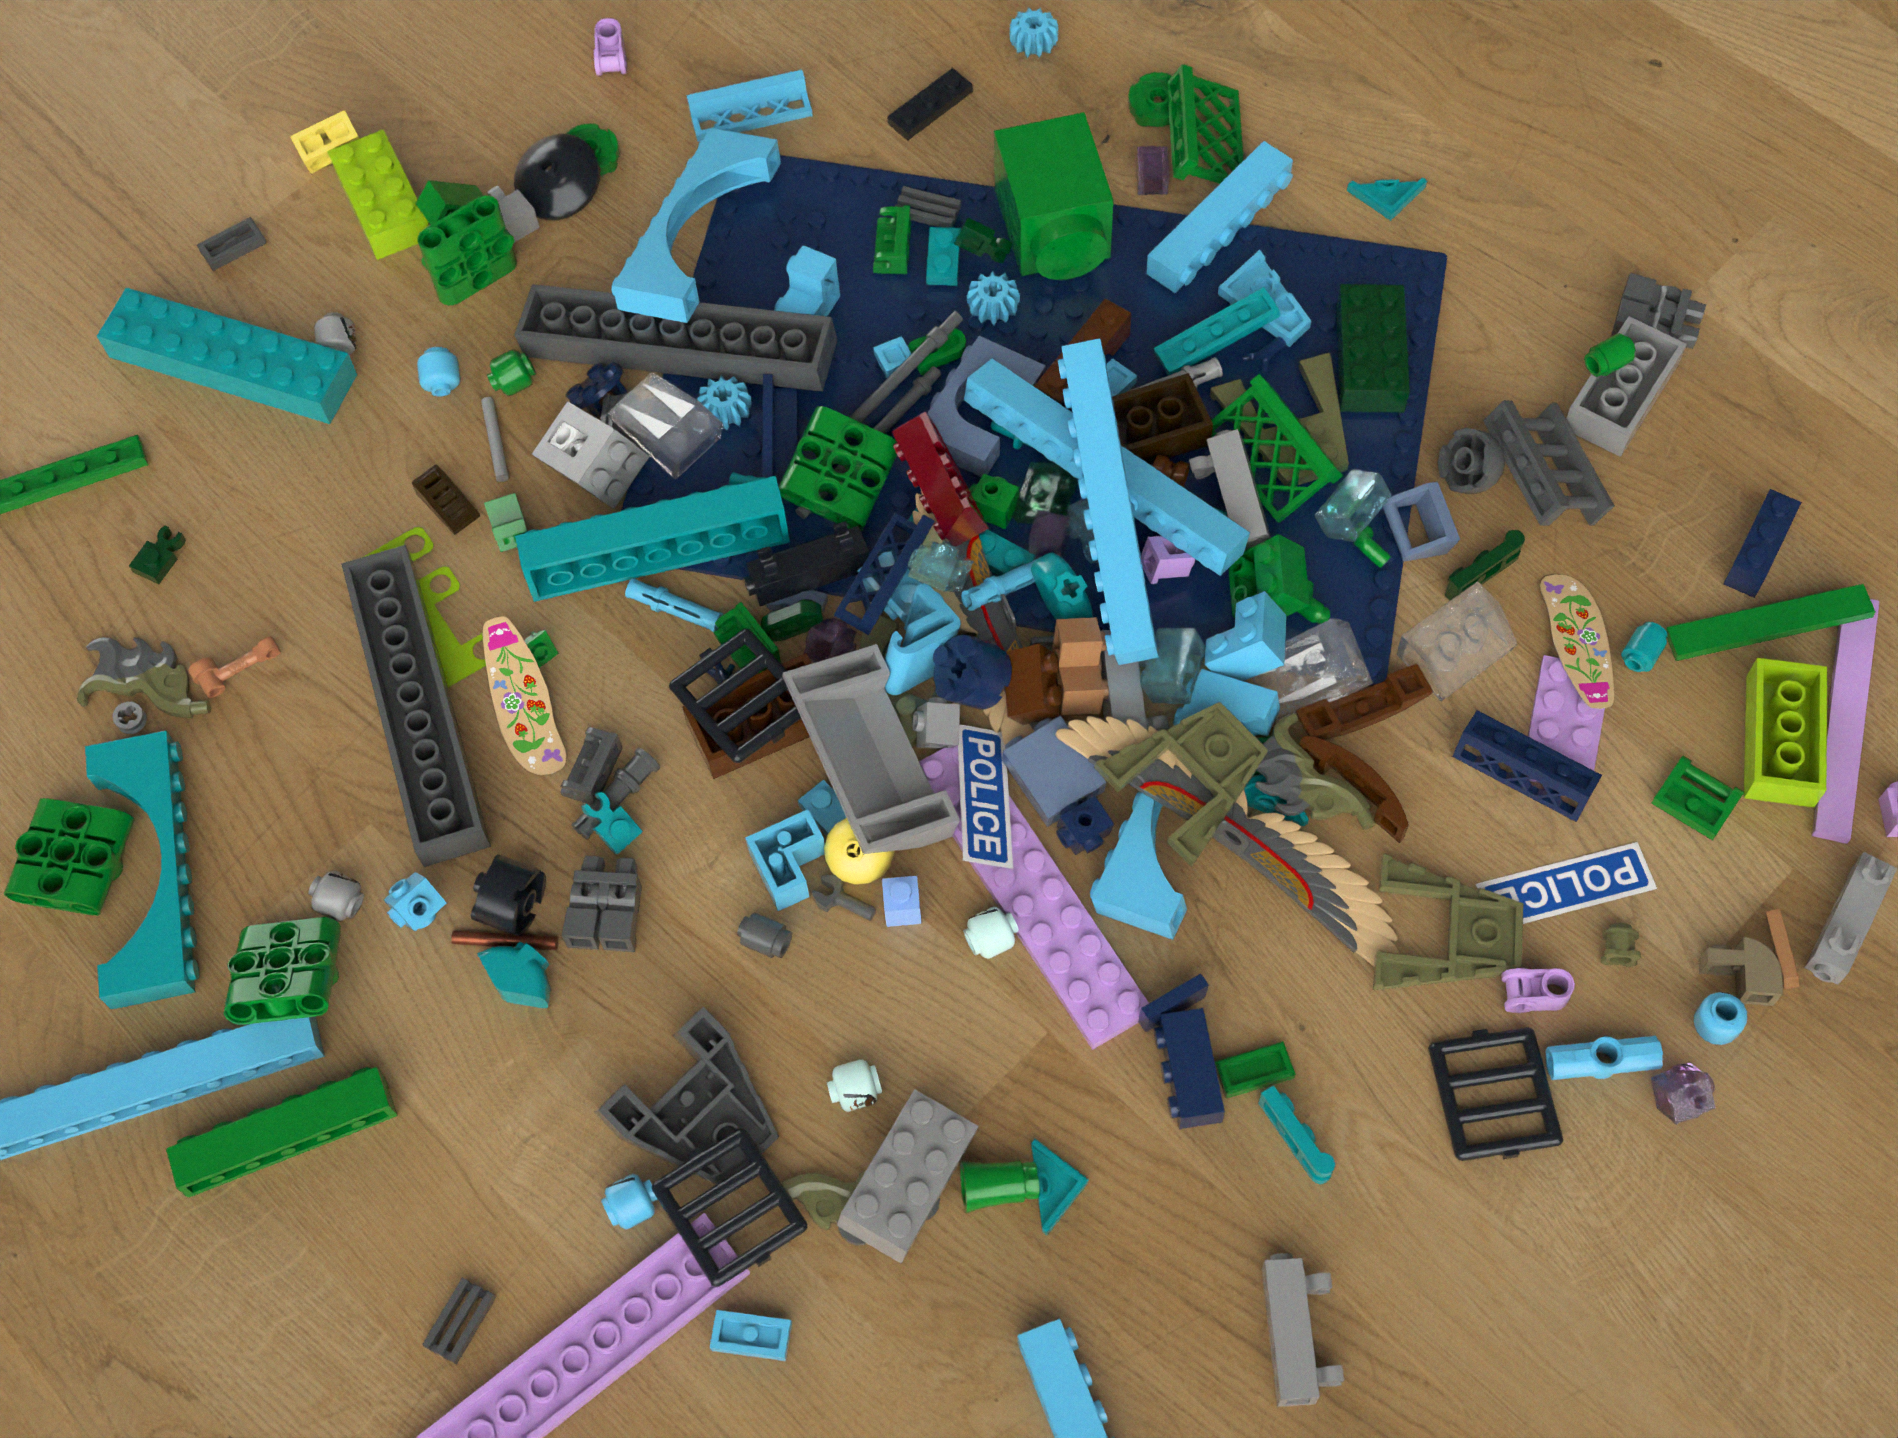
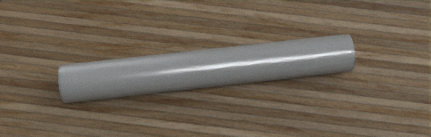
[481,397,509,482]

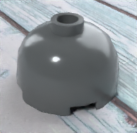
[1438,428,1505,494]

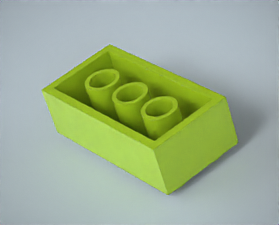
[327,130,429,260]
[1744,658,1827,808]

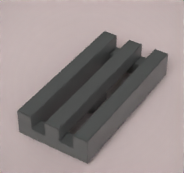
[895,186,961,228]
[197,217,267,271]
[422,1278,496,1365]

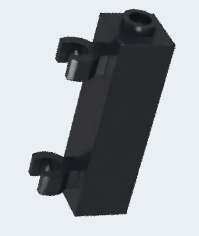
[743,521,870,606]

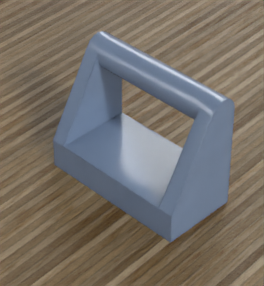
[1381,481,1460,562]

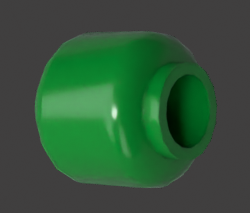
[487,349,536,396]

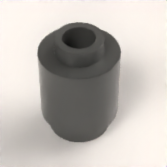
[737,913,792,958]

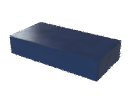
[1138,974,1209,1032]

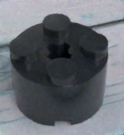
[471,854,546,936]

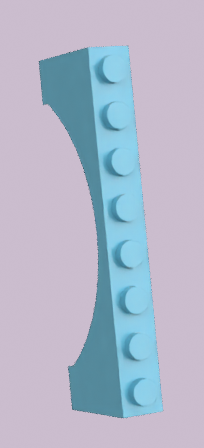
[612,128,781,323]
[1090,669,1280,940]

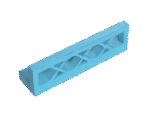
[687,70,813,142]

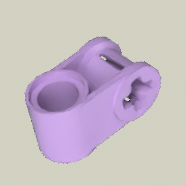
[594,18,627,76]
[1501,968,1575,1013]

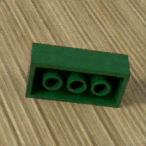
[1336,284,1410,413]

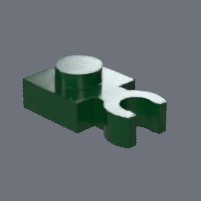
[954,218,1013,264]
[129,525,186,584]

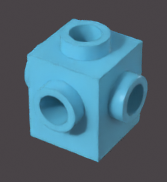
[383,872,447,931]

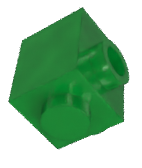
[970,473,1019,529]

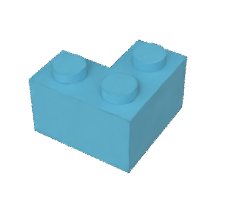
[774,245,840,316]
[1204,591,1286,681]
[745,809,825,911]

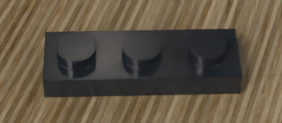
[887,68,973,141]

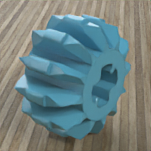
[1009,7,1058,58]
[967,271,1020,326]
[697,375,752,430]

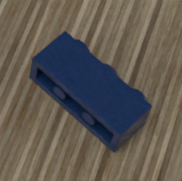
[1724,489,1802,598]
[1154,1008,1225,1129]

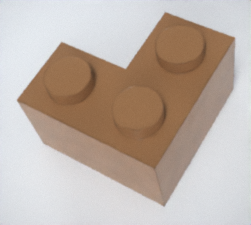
[1052,617,1109,715]

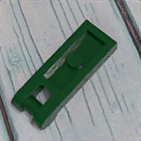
[1445,530,1525,605]

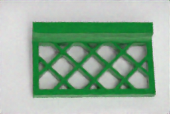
[1167,64,1244,184]
[1211,373,1343,523]

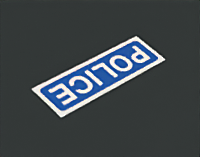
[958,724,1013,869]
[1476,842,1657,924]

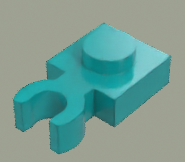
[581,792,643,854]

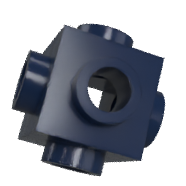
[1056,796,1114,855]

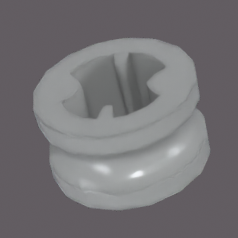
[112,701,147,734]

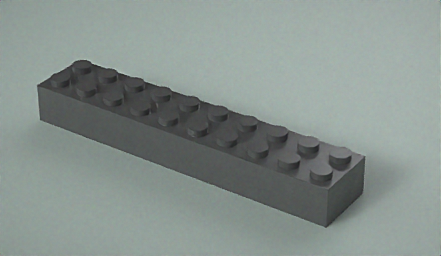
[514,284,838,392]
[341,545,491,867]

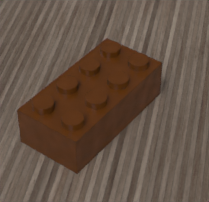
[682,653,812,779]

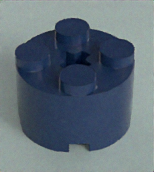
[933,635,1012,710]

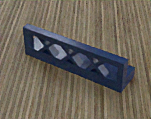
[762,374,798,503]
[834,513,934,635]
[1452,710,1602,822]

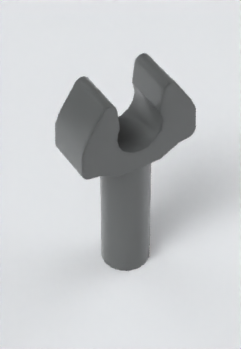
[812,875,876,921]

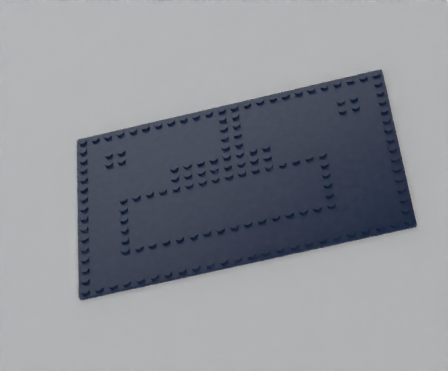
[621,155,1447,686]

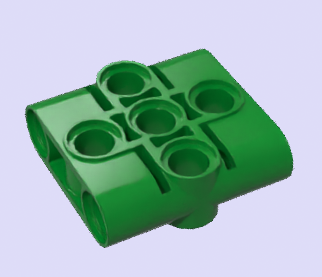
[417,195,517,306]
[778,406,897,531]
[4,798,134,916]
[224,917,341,1025]

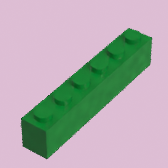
[166,1067,398,1198]

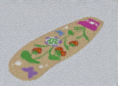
[1540,574,1614,709]
[482,616,567,775]

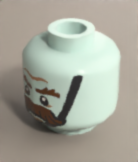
[964,906,1019,959]
[827,1059,882,1112]

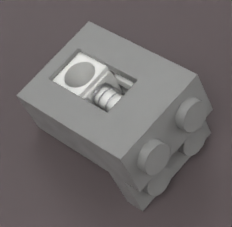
[532,401,650,509]

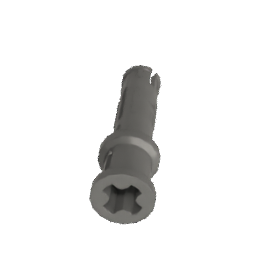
[571,747,660,840]

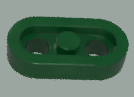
[760,599,824,642]

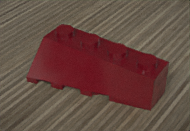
[892,412,989,547]

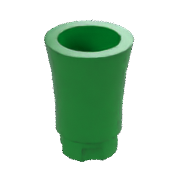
[960,1161,1040,1213]

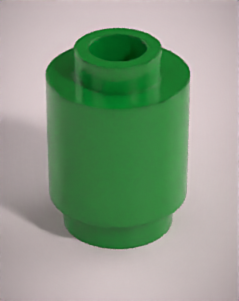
[1584,333,1636,377]

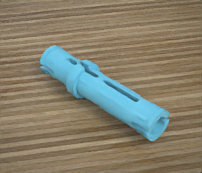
[961,557,1041,611]
[625,578,723,632]

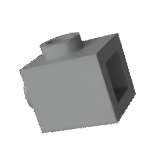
[912,697,960,749]

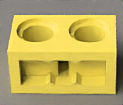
[290,110,359,174]

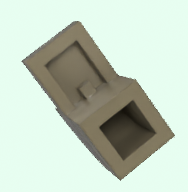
[1698,937,1783,1006]

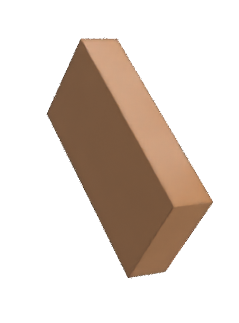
[1766,909,1799,989]

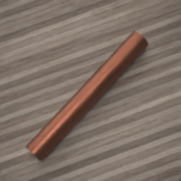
[451,930,559,950]

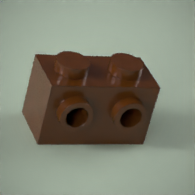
[1005,644,1061,725]

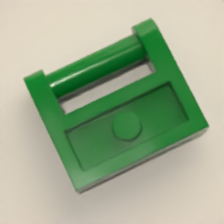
[1651,755,1744,841]

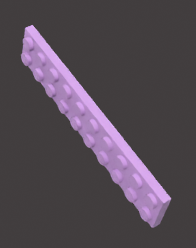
[919,746,1149,1050]
[416,1213,750,1438]

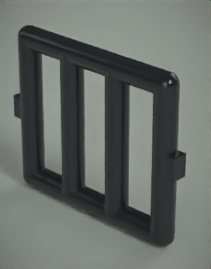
[669,629,801,764]
[1428,1027,1563,1161]
[652,1129,808,1287]

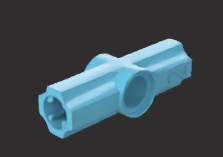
[1545,1036,1663,1080]

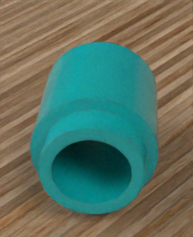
[1621,622,1667,672]

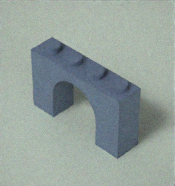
[927,336,1046,477]

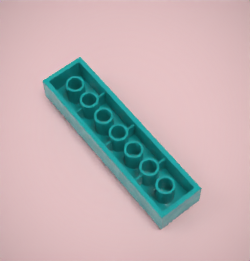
[97,288,357,424]
[515,476,790,602]

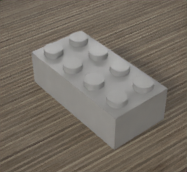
[1566,316,1687,457]
[837,1089,979,1264]

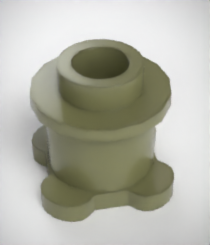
[1601,923,1641,967]

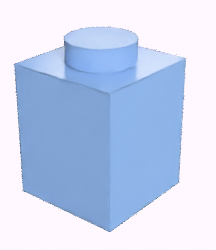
[882,876,921,927]

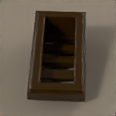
[412,465,480,535]

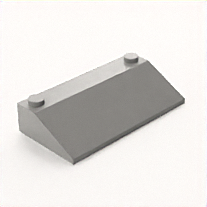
[782,644,960,855]

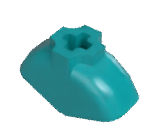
[1031,553,1093,619]
[477,941,551,1008]

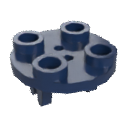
[566,362,627,418]

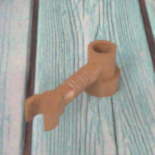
[188,636,281,698]

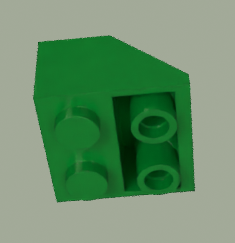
[1228,534,1310,618]

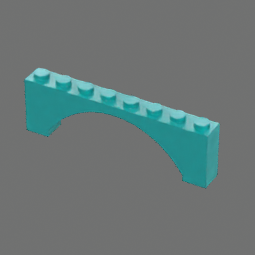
[85,730,199,1010]

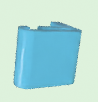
[884,582,961,695]

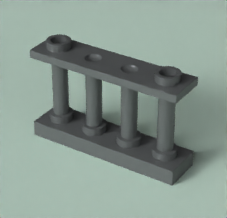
[1483,400,1615,526]

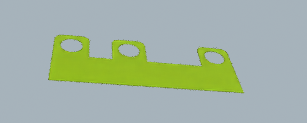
[363,527,486,688]

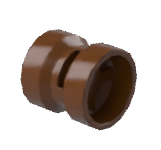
[1153,454,1190,488]

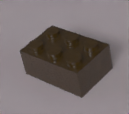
[1112,373,1213,464]

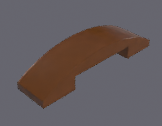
[1295,663,1433,740]
[1299,735,1409,843]

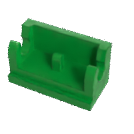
[873,205,911,274]
[714,602,781,674]

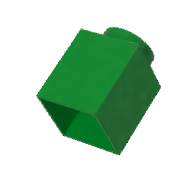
[994,112,1113,280]

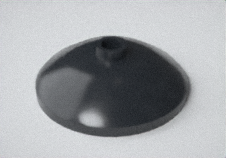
[514,134,601,220]

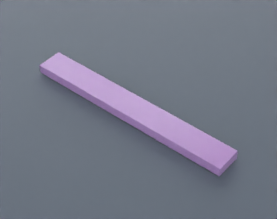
[1812,599,1879,844]

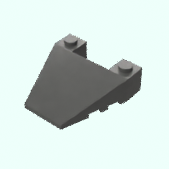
[594,1007,779,1185]

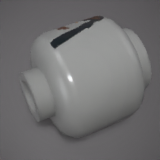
[314,312,357,356]
[308,870,364,922]

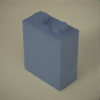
[1002,716,1106,827]

